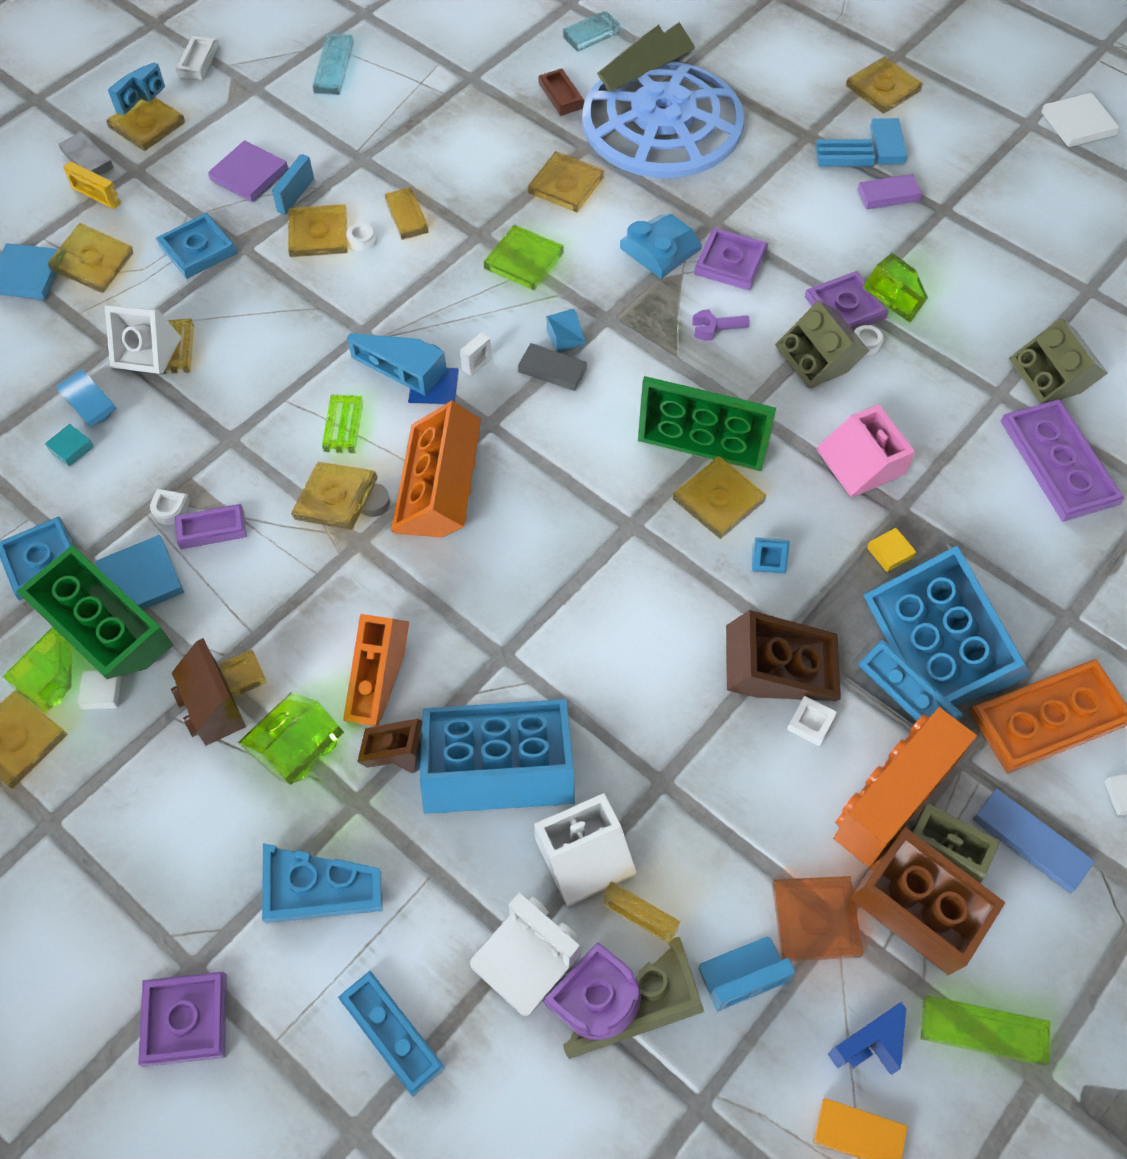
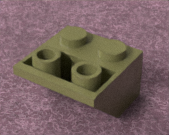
[775,300,870,388]
[1009,318,1108,404]
[910,803,1001,883]

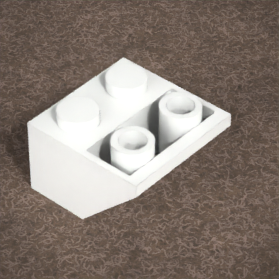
[534,793,637,907]

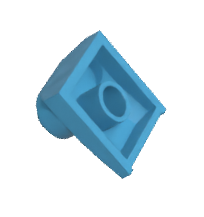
[620,214,702,279]

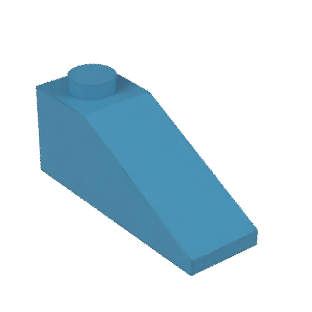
[347,333,447,396]

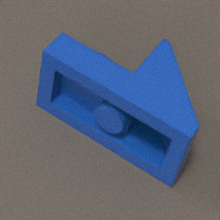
[828,1002,906,1075]

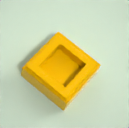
[867,528,917,573]

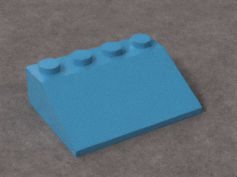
[863,546,1032,706]
[420,699,575,814]

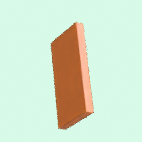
[969,659,1127,774]

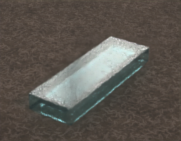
[312,33,354,95]

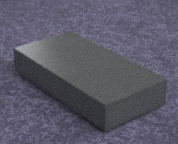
[518,343,587,391]

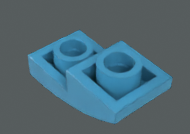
[108,63,166,116]
[56,369,117,427]

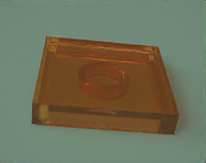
[772,876,863,961]

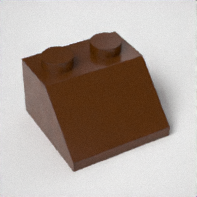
[171,638,246,746]

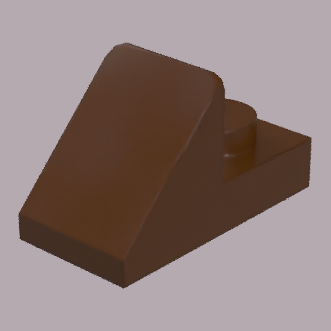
[357,718,423,773]

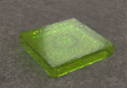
[484,225,564,290]

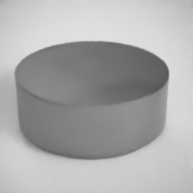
[356,483,390,517]

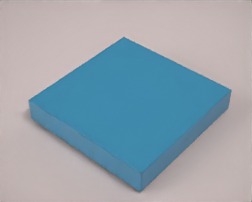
[156,213,237,279]
[0,243,65,300]
[0,516,73,600]
[95,535,185,610]

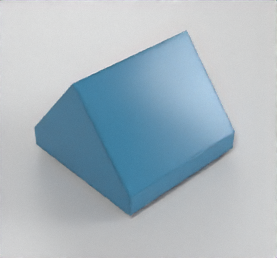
[752,537,790,574]

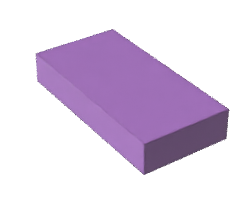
[857,174,922,209]
[175,504,247,550]

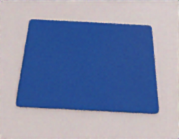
[408,368,459,404]

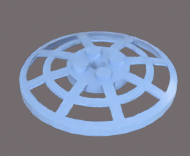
[582,61,744,178]

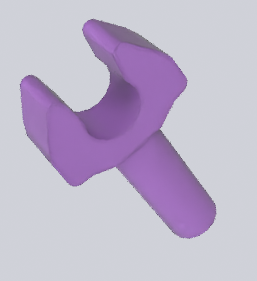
[692,309,750,341]

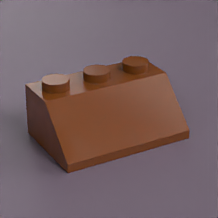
[849,827,1006,976]

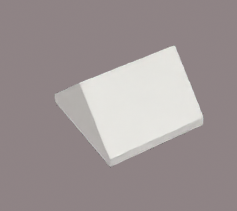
[105,305,182,374]

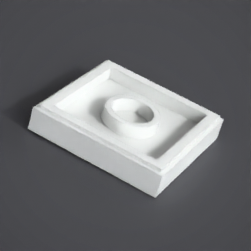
[1041,93,1120,147]

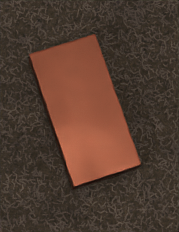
[538,68,585,116]

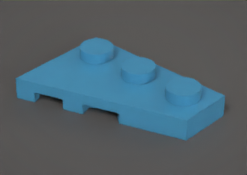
[262,843,383,923]

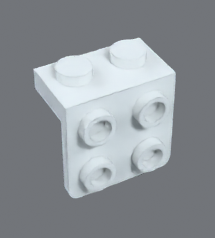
[470,893,580,1016]

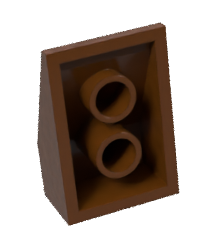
[726,610,841,701]

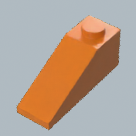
[343,614,410,726]

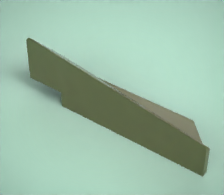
[597,22,695,91]

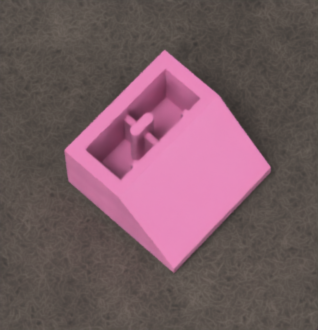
[817,404,915,498]

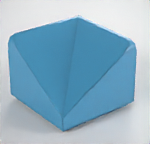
[546,309,585,352]

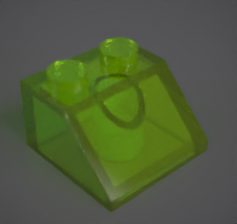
[238,692,344,785]

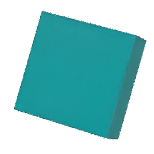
[45,424,94,466]

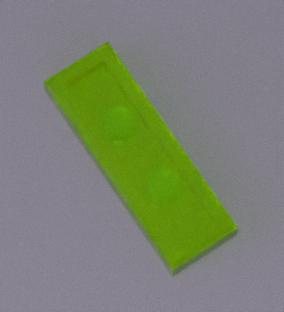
[920,995,1050,1066]

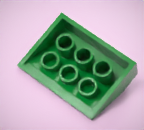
[638,376,776,471]

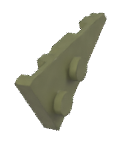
[563,936,705,1059]

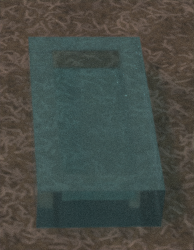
[563,10,620,52]

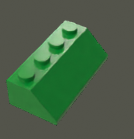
[17,545,173,679]

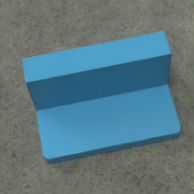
[698,936,795,1012]

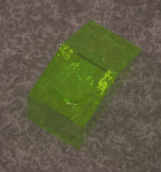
[862,253,928,323]
[2,627,72,714]

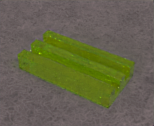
[322,395,363,453]

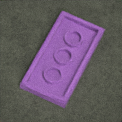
[1000,399,1125,522]

